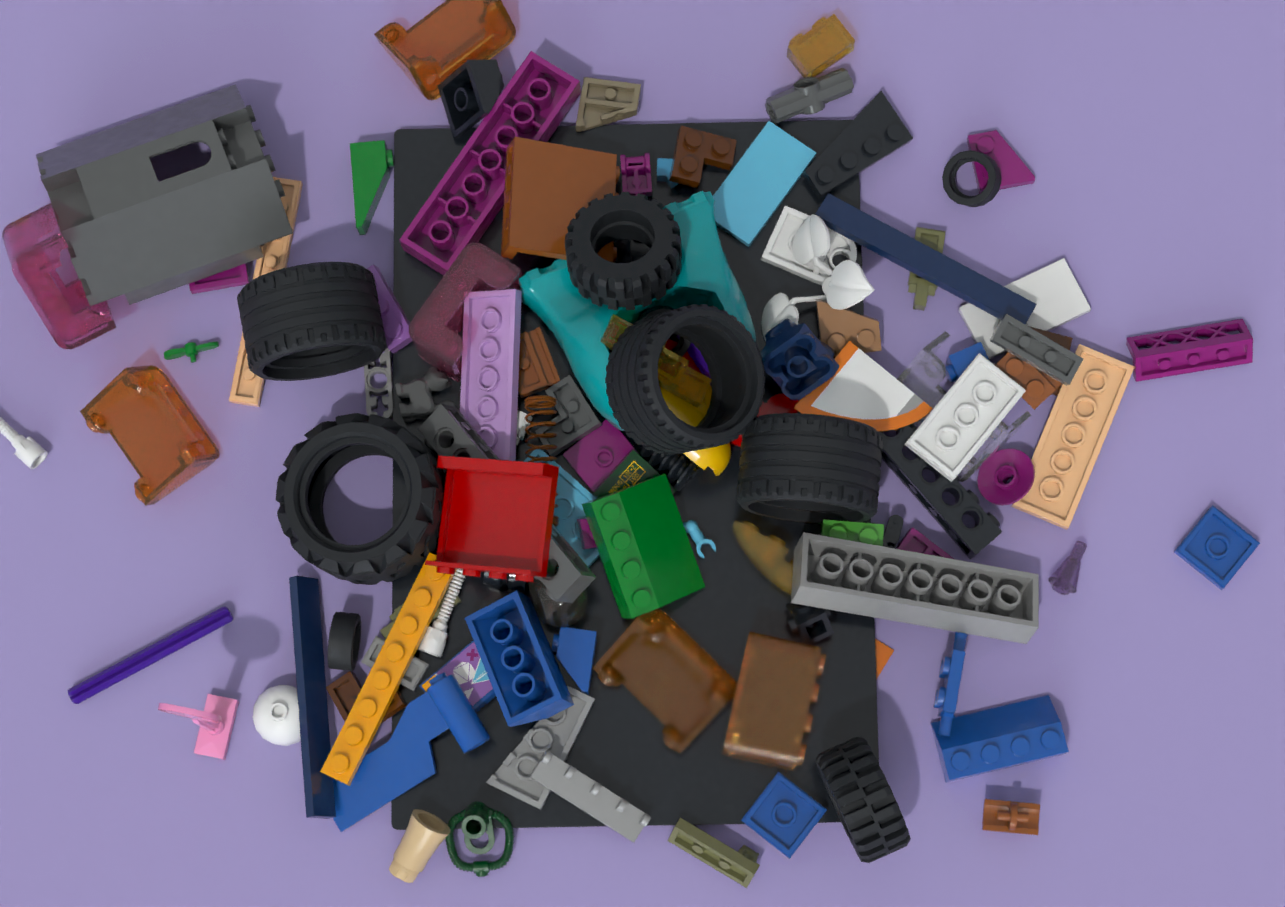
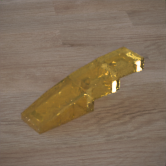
[601,314,712,408]

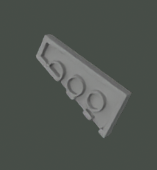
[486,686,595,810]

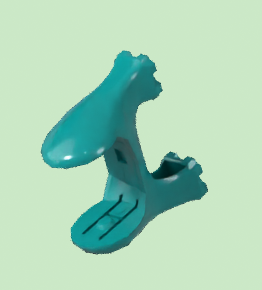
[519,191,756,431]

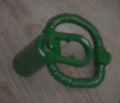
[445,801,515,877]

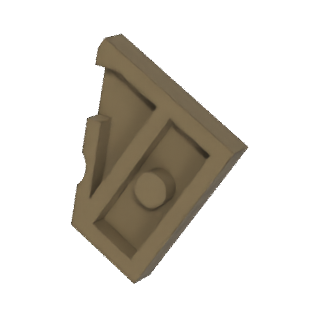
[576,77,641,132]

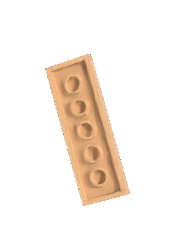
[1011,344,1134,530]

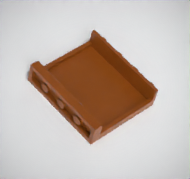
[501,137,620,263]

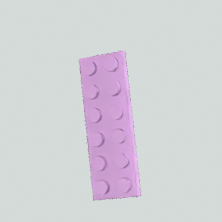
[460,289,522,461]

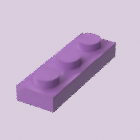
[367,264,418,353]

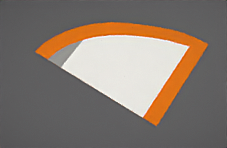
[794,341,933,432]

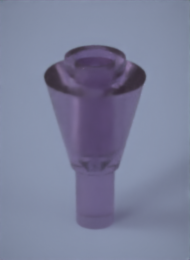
[1048,541,1087,595]

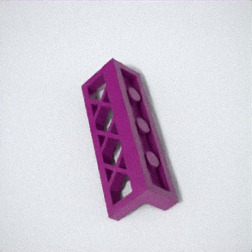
[1126,319,1253,382]

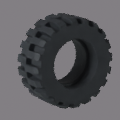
[565,192,682,310]
[815,737,911,863]

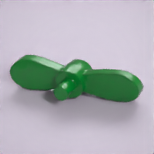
[164,342,219,363]

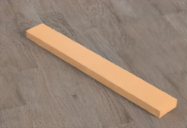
[229,177,303,407]

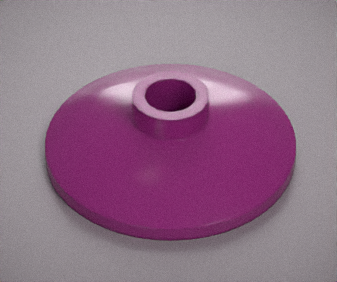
[977,449,1035,505]

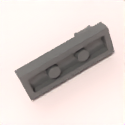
[990,314,1083,386]

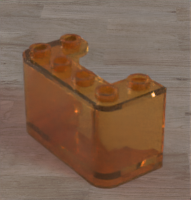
[722,631,826,771]

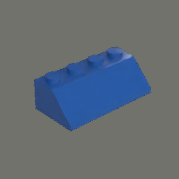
[465,590,574,727]
[930,695,1069,783]

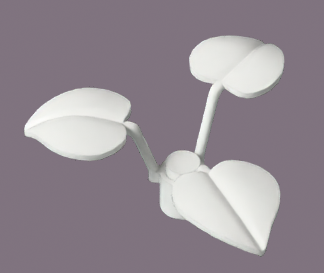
[761,214,875,341]

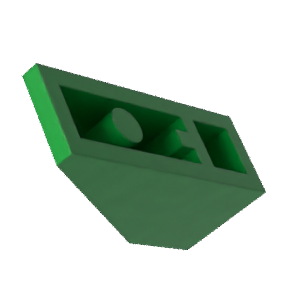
[350,140,394,235]

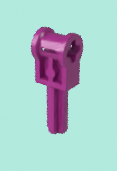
[620,153,652,196]

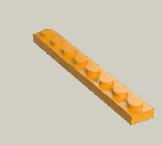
[320,552,457,786]

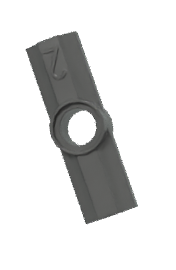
[765,68,854,124]

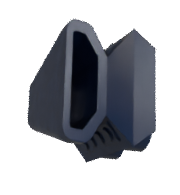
[760,319,839,400]

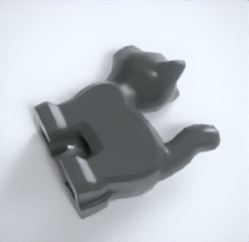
[395,367,456,423]

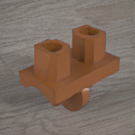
[982,799,1040,835]

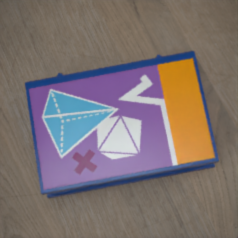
[419,640,496,713]

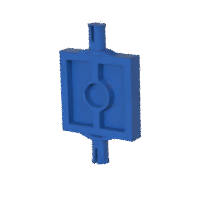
[933,632,968,737]

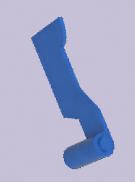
[333,672,491,832]

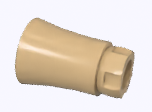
[389,809,450,883]

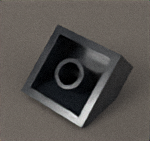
[438,59,504,139]

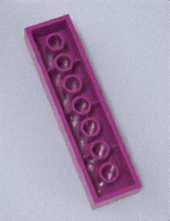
[399,51,581,281]

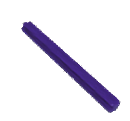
[68,606,233,704]

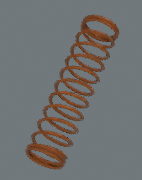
[524,395,559,527]

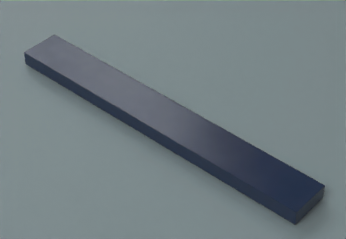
[815,193,1037,325]
[289,576,336,819]

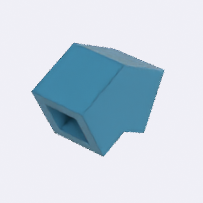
[657,158,679,189]

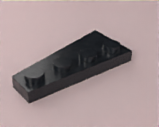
[802,91,913,198]

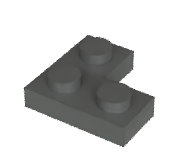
[535,375,602,457]

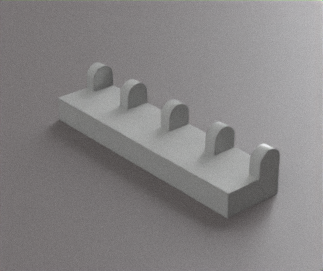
[529,751,651,842]

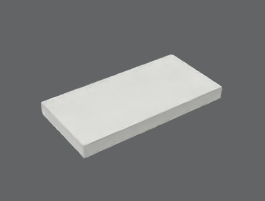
[958,258,1091,359]
[904,353,1026,482]

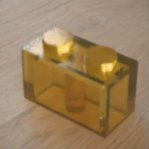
[787,14,855,78]

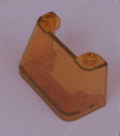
[374,0,516,100]
[80,365,220,506]
[593,609,741,753]

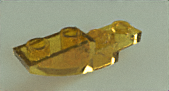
[732,521,793,595]

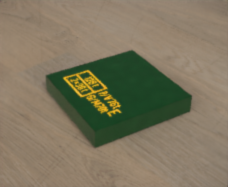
[592,449,676,498]

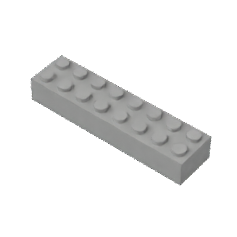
[791,532,1039,644]

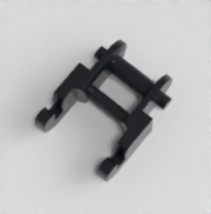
[883,515,903,548]

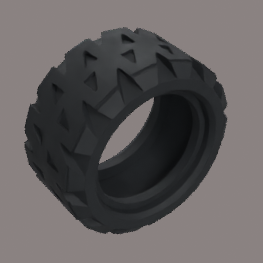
[276,413,446,585]

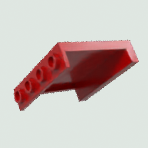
[425,455,559,582]

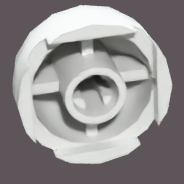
[252,685,301,746]

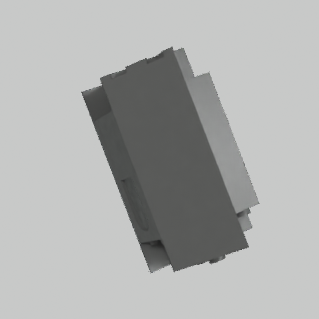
[36,85,293,306]

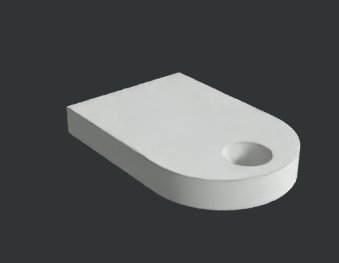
[761,205,857,285]

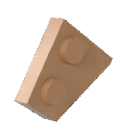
[816,299,882,357]

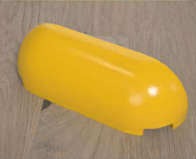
[659,383,731,476]

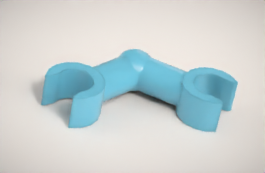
[683,520,716,559]

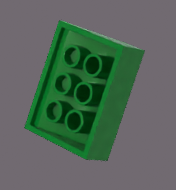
[582,473,705,619]

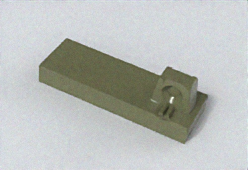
[668,817,760,888]

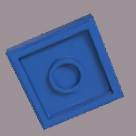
[1174,505,1260,590]
[741,772,827,859]

